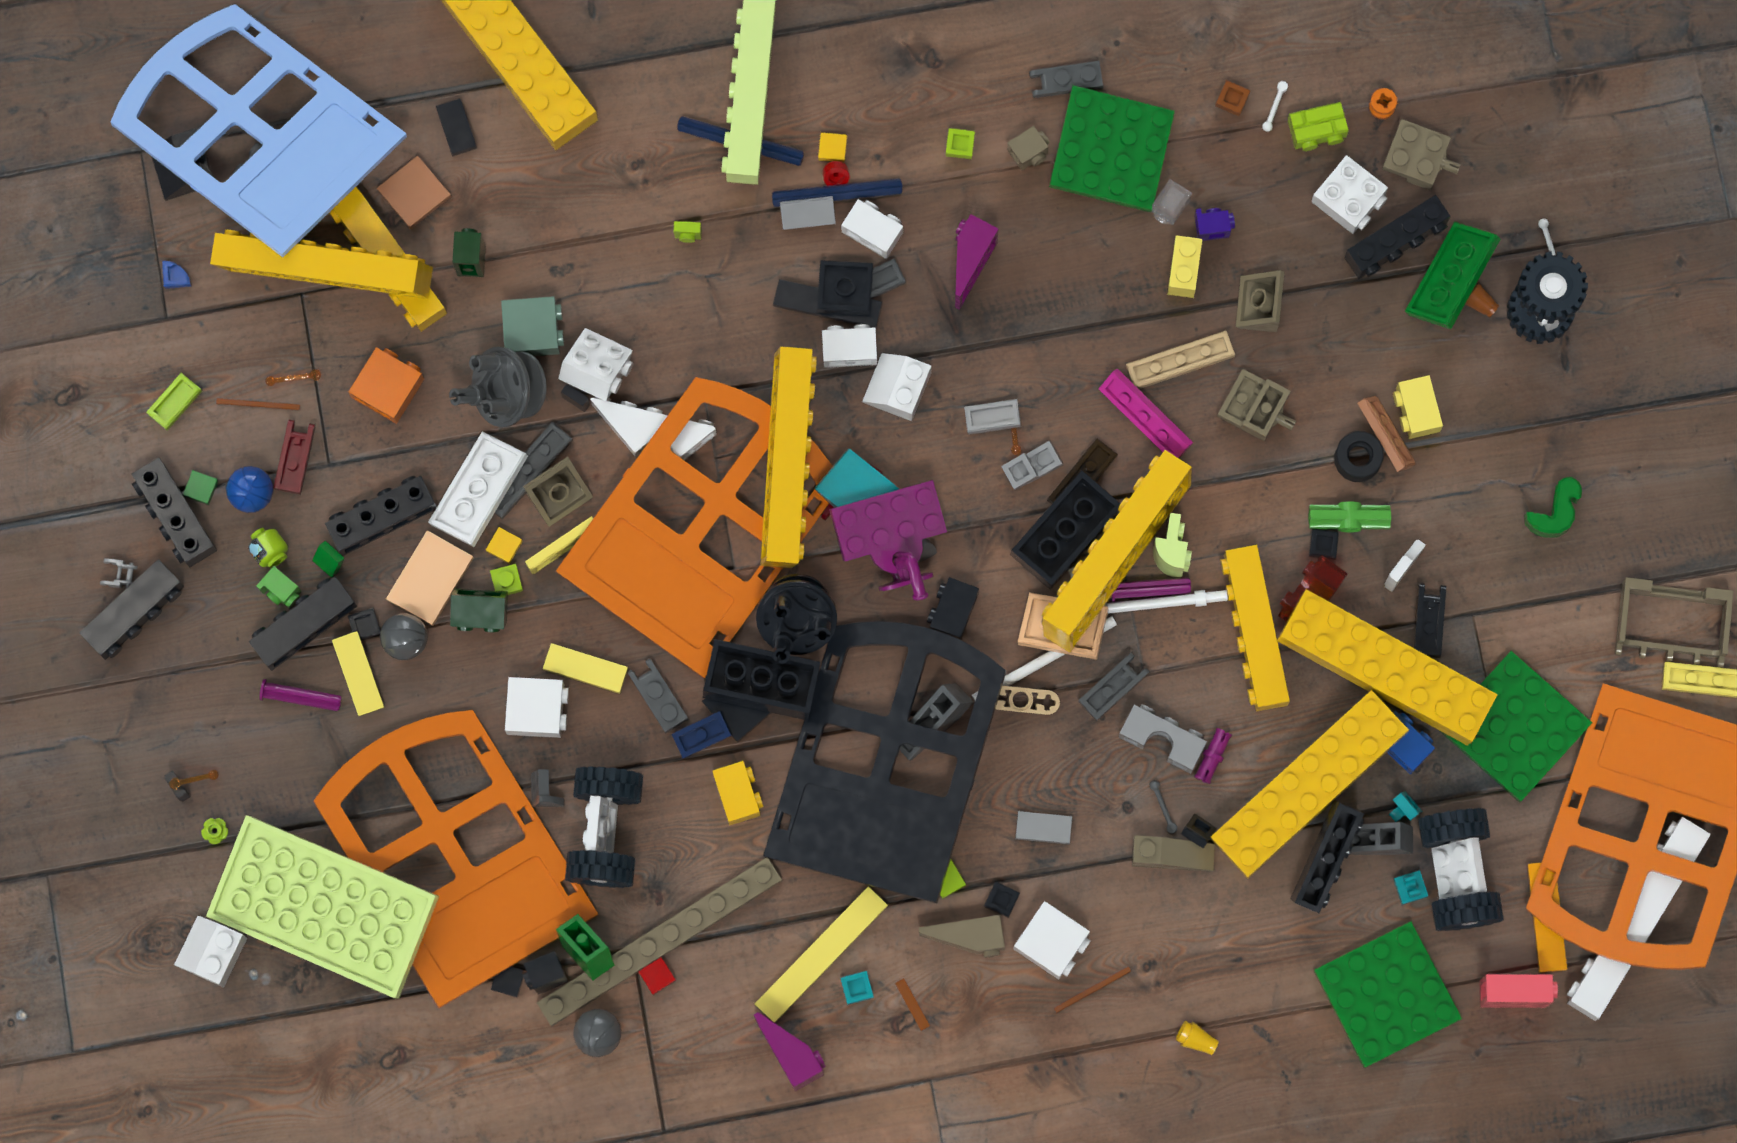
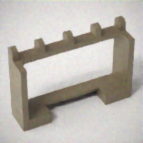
[1615,577,1734,668]

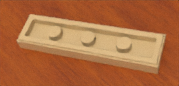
[1126,331,1235,389]

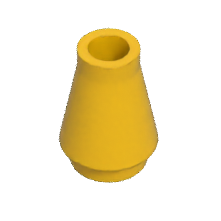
[1176,1021,1219,1055]

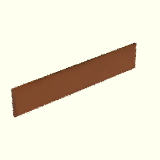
[895,979,930,1031]

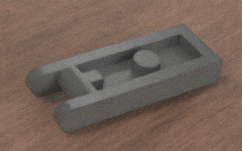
[1029,61,1103,98]
[1078,652,1150,721]
[627,658,688,734]

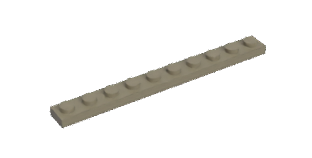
[537,857,782,1027]

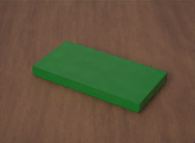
[1405,222,1501,329]

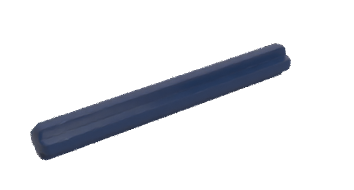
[677,116,804,166]
[772,179,903,207]

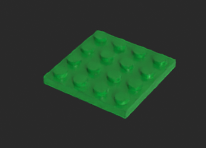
[1049,85,1175,213]
[1439,651,1592,803]
[1314,921,1462,1068]

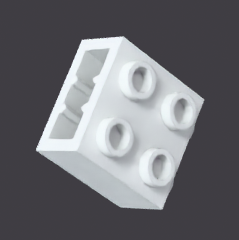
[1312,155,1388,234]
[558,328,633,401]
[505,677,569,738]
[1014,901,1091,980]

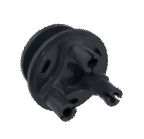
[756,574,837,664]

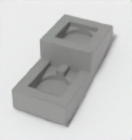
[1001,441,1064,490]

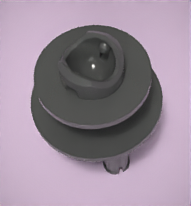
[449,347,546,427]

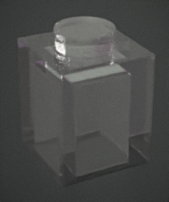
[1152,179,1192,225]

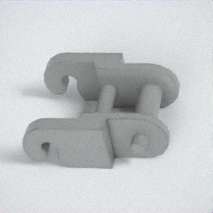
[100,558,138,588]

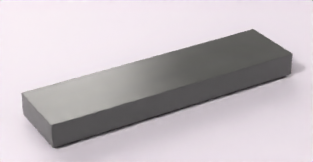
[495,422,573,519]

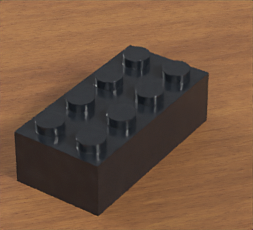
[1010,471,1120,590]
[703,639,821,721]

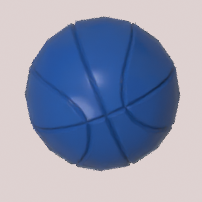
[226,466,274,513]

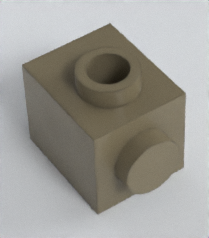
[1007,126,1050,171]

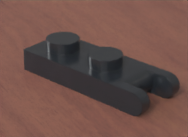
[1414,583,1446,658]

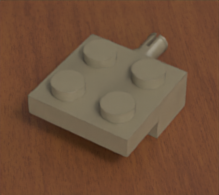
[1382,119,1461,191]
[1217,369,1296,441]

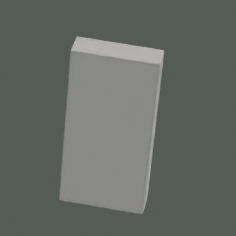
[780,196,836,230]
[965,399,1021,435]
[1016,811,1072,844]

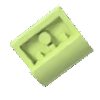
[1153,513,1192,578]

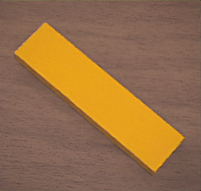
[1527,863,1567,973]

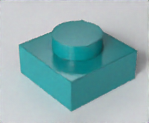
[840,971,874,1005]

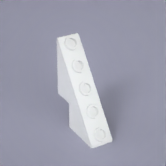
[590,397,717,461]

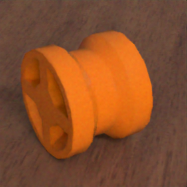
[1369,88,1397,119]

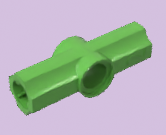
[1308,501,1391,533]

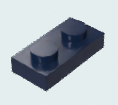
[672,711,733,759]

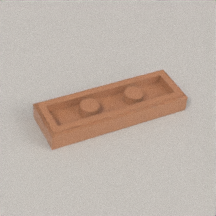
[1357,396,1416,472]

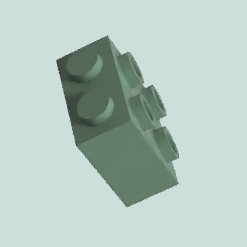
[501,296,564,356]

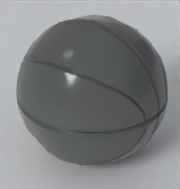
[380,613,428,660]
[573,1009,621,1057]

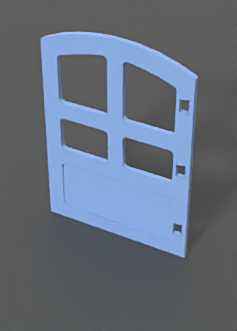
[111,4,407,257]

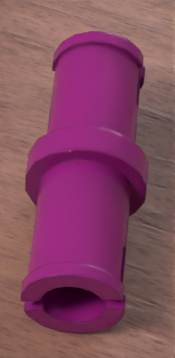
[1194,728,1232,784]

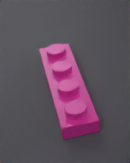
[1099,368,1193,459]

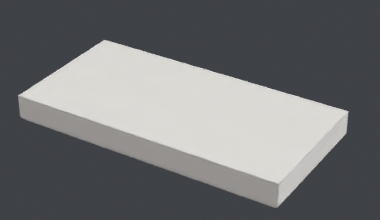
[428,431,528,547]

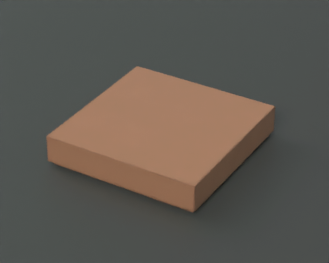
[377,155,451,230]

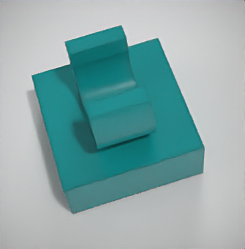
[1389,791,1423,822]
[1393,870,1428,905]

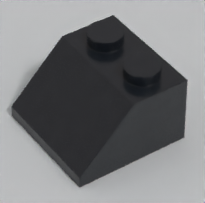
[151,128,213,201]

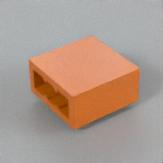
[348,347,424,424]

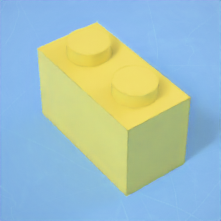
[1167,235,1202,298]
[1393,375,1443,439]

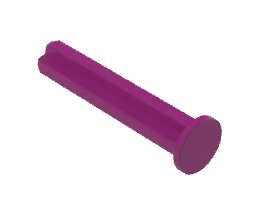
[1111,577,1191,601]
[259,679,342,711]

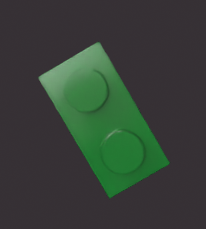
[556,914,615,981]

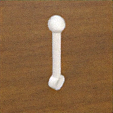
[1262,81,1288,132]
[1538,219,1556,255]

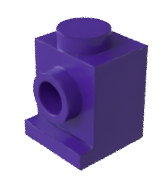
[1194,208,1235,241]

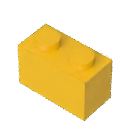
[713,761,763,826]

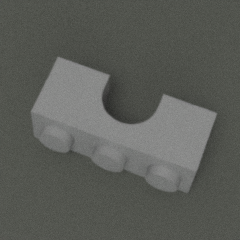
[1119,704,1207,774]

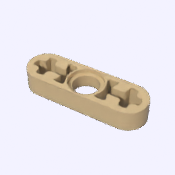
[995,686,1060,715]

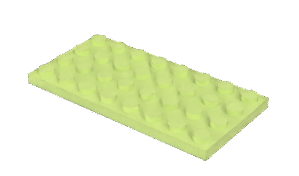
[206,815,439,999]

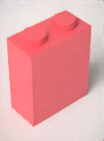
[1480,974,1558,1008]

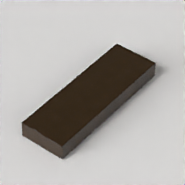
[1047,438,1118,504]

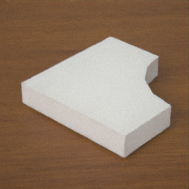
[1384,539,1426,592]

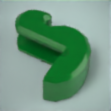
[1524,477,1582,538]

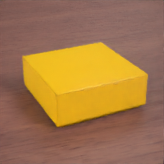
[818,133,847,163]
[486,527,523,564]

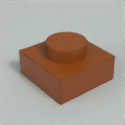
[1215,80,1250,116]

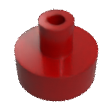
[822,161,850,186]

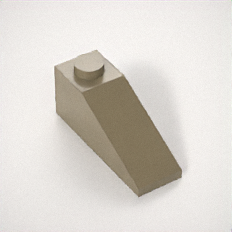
[1132,835,1215,872]
[919,915,1005,958]

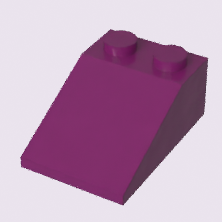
[955,214,999,310]
[754,1012,826,1092]

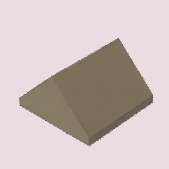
[1236,270,1284,332]
[523,457,593,527]

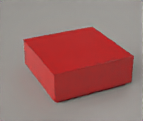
[638,957,676,995]

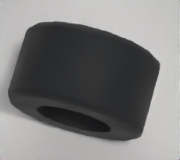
[1334,431,1384,482]

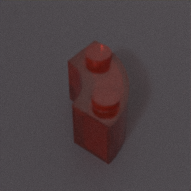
[1278,555,1348,622]

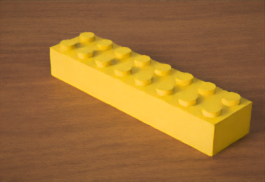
[441,0,598,151]
[210,229,433,299]
[760,346,817,568]
[1041,450,1192,653]
[1277,589,1498,745]
[1211,690,1409,879]

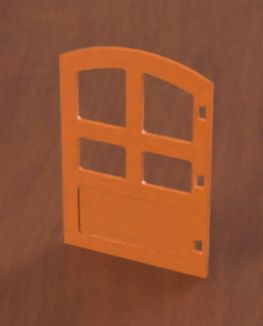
[555,377,833,678]
[1526,683,1737,970]
[313,710,598,1009]

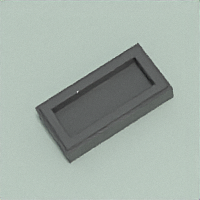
[871,258,906,299]

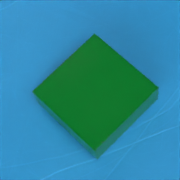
[183,470,218,505]
[312,541,344,578]

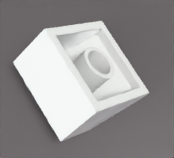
[862,353,931,421]
[174,916,247,988]

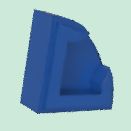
[162,261,191,289]

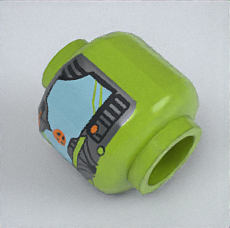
[248,528,288,569]

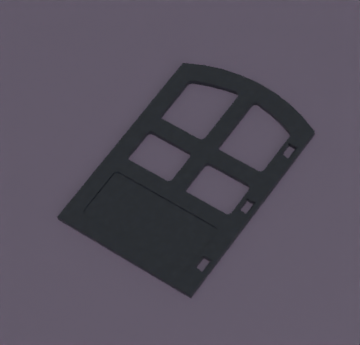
[763,621,1007,903]

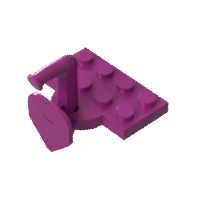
[829,480,947,600]

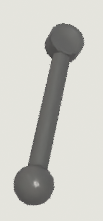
[1149,780,1177,834]

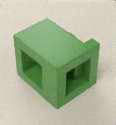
[256,566,301,608]

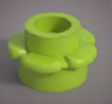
[201,818,228,844]

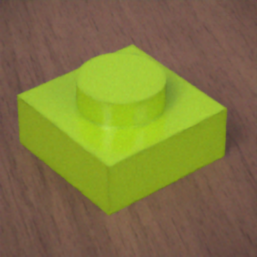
[946,128,975,159]
[674,221,702,243]
[490,564,523,595]

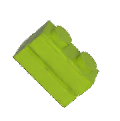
[1288,102,1348,151]

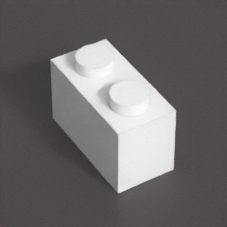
[841,199,903,259]
[822,324,877,368]

